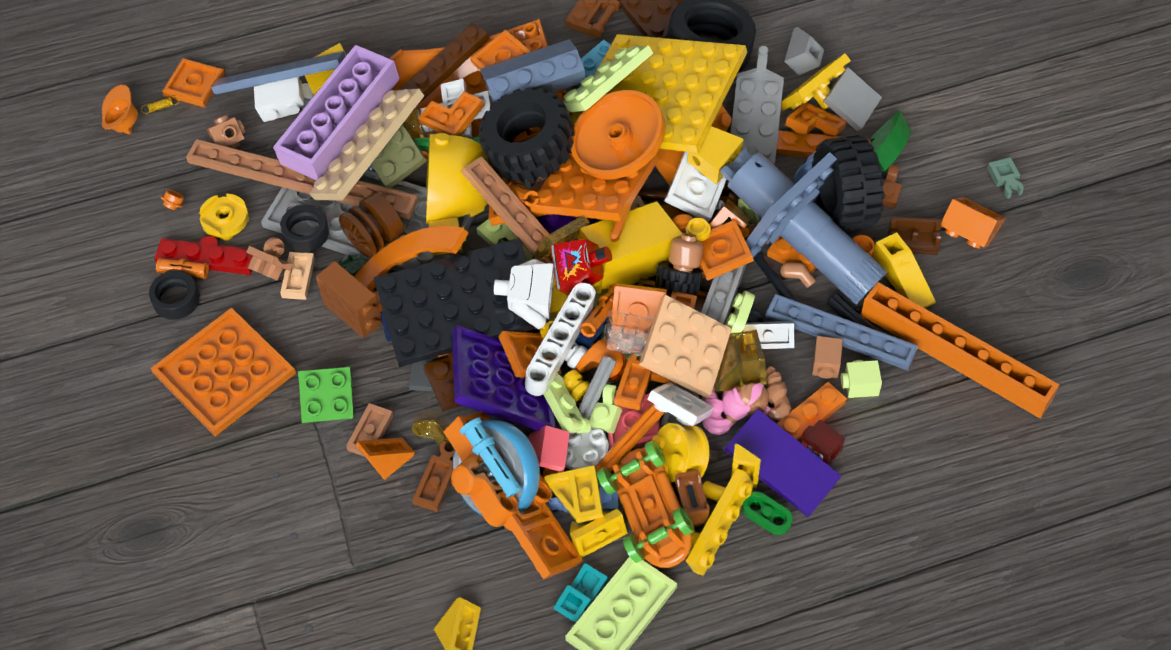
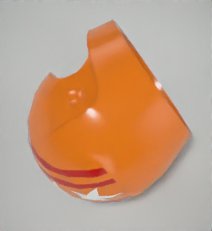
[576,339,627,384]

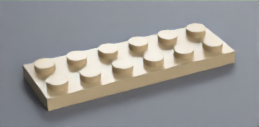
[309,89,424,200]

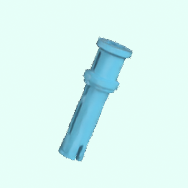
[459,417,522,498]

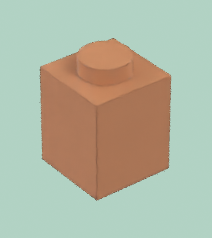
[812,336,843,379]

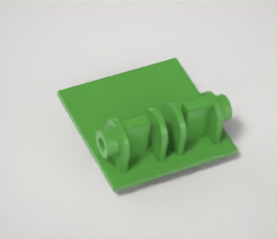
[298,367,354,423]

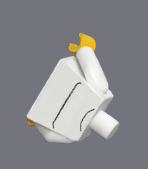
[494,259,556,338]

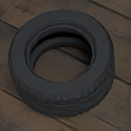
[666,0,756,72]

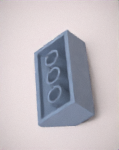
[480,39,585,103]

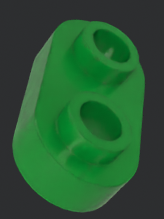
[742,491,792,535]

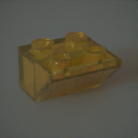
[714,330,767,392]

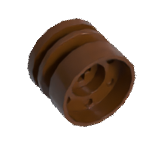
[339,192,404,258]

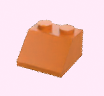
[941,196,1006,249]

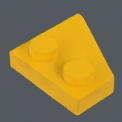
[544,465,604,523]

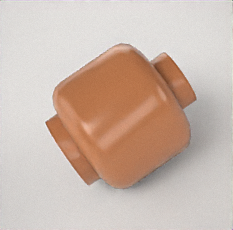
[669,233,704,272]

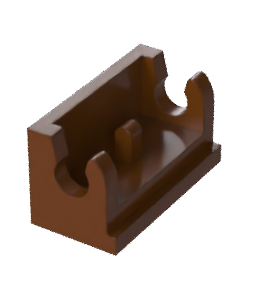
[888,217,941,255]

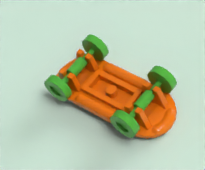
[597,440,694,568]

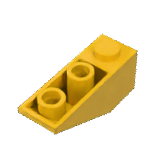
[873,232,936,308]

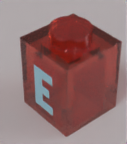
[801,420,845,465]

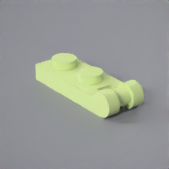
[535,373,591,434]

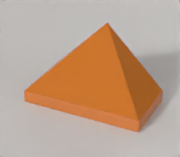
[356,437,415,480]

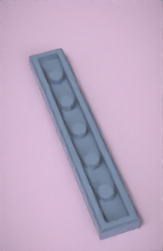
[211,51,346,94]
[765,294,918,371]

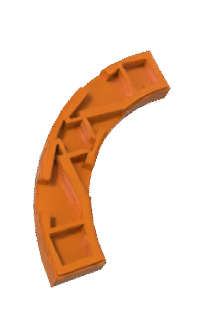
[354,226,469,292]

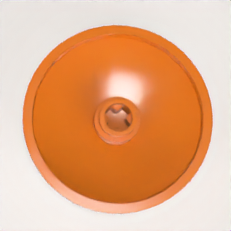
[571,90,666,179]

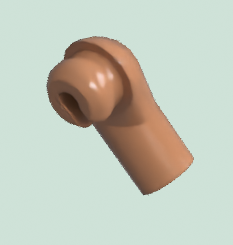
[780,262,816,288]

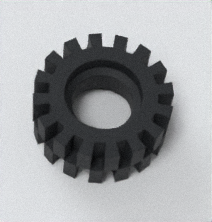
[655,261,703,294]

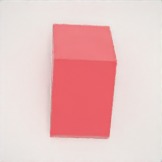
[528,425,570,472]

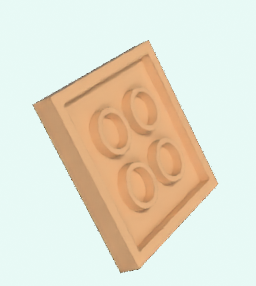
[639,295,732,398]

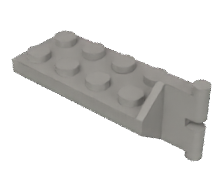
[731,46,784,165]

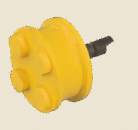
[652,423,721,483]

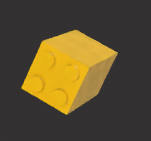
[578,201,682,296]

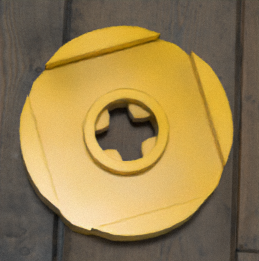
[199,194,250,241]

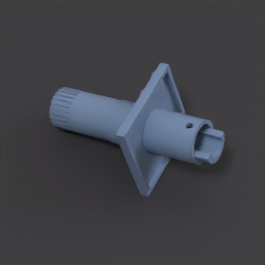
[720,149,887,305]

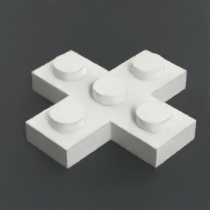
[420,79,492,137]

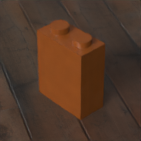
[316,261,382,338]

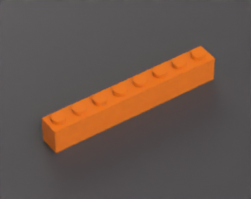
[861,282,1060,419]

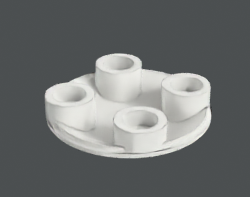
[565,429,609,470]

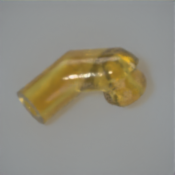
[412,420,450,447]

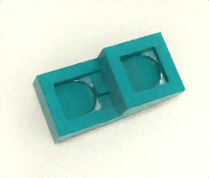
[553,563,609,623]

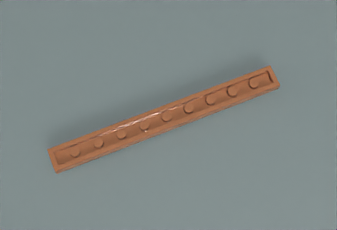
[186,139,418,220]

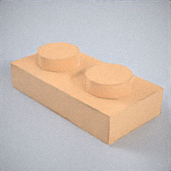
[280,252,315,300]

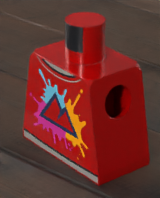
[551,239,612,296]

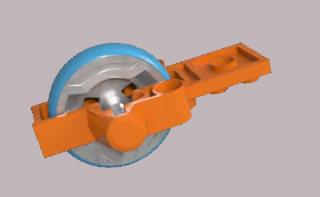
[444,411,583,579]

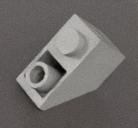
[784,27,824,75]

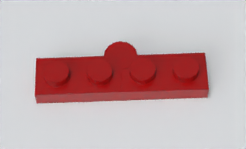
[154,236,253,275]

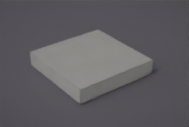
[823,67,882,132]

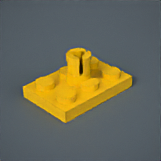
[781,53,851,112]

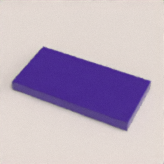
[724,409,842,517]

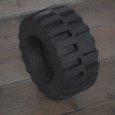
[478,87,575,182]
[812,135,884,232]

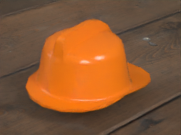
[102,85,138,135]

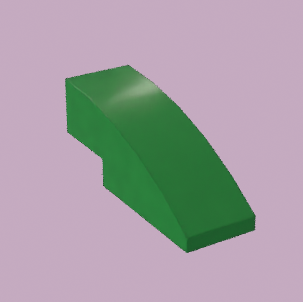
[869,111,911,172]

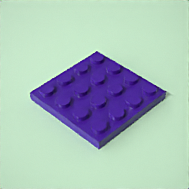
[452,325,555,431]

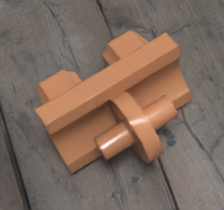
[246,237,293,281]

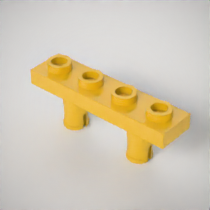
[686,469,753,576]

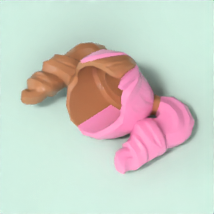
[702,366,791,435]

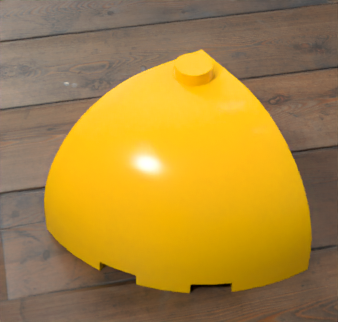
[426,133,499,223]

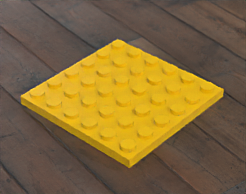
[571,34,747,153]

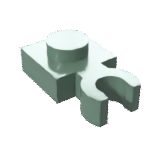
[987,157,1024,199]

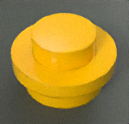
[686,218,711,242]

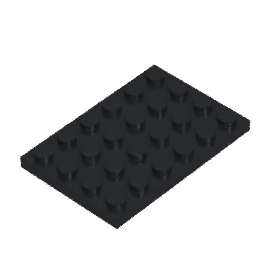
[374,238,548,367]

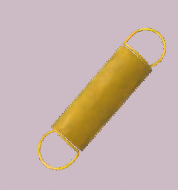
[141,96,179,114]

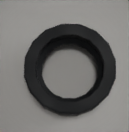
[280,204,329,252]
[149,271,200,319]

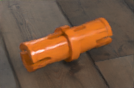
[156,258,209,279]

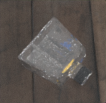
[605,310,654,356]

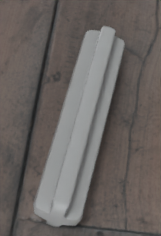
[578,356,616,420]

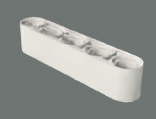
[525,283,595,396]

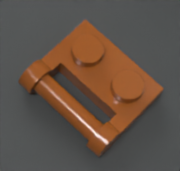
[565,0,621,38]

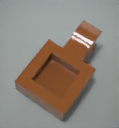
[883,165,902,209]

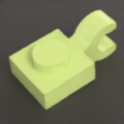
[589,384,622,434]

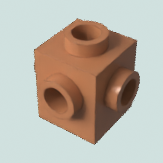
[206,115,245,149]

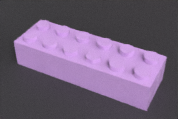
[273,45,399,180]

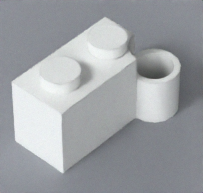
[254,77,314,122]

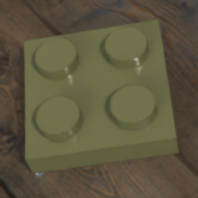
[371,124,428,189]

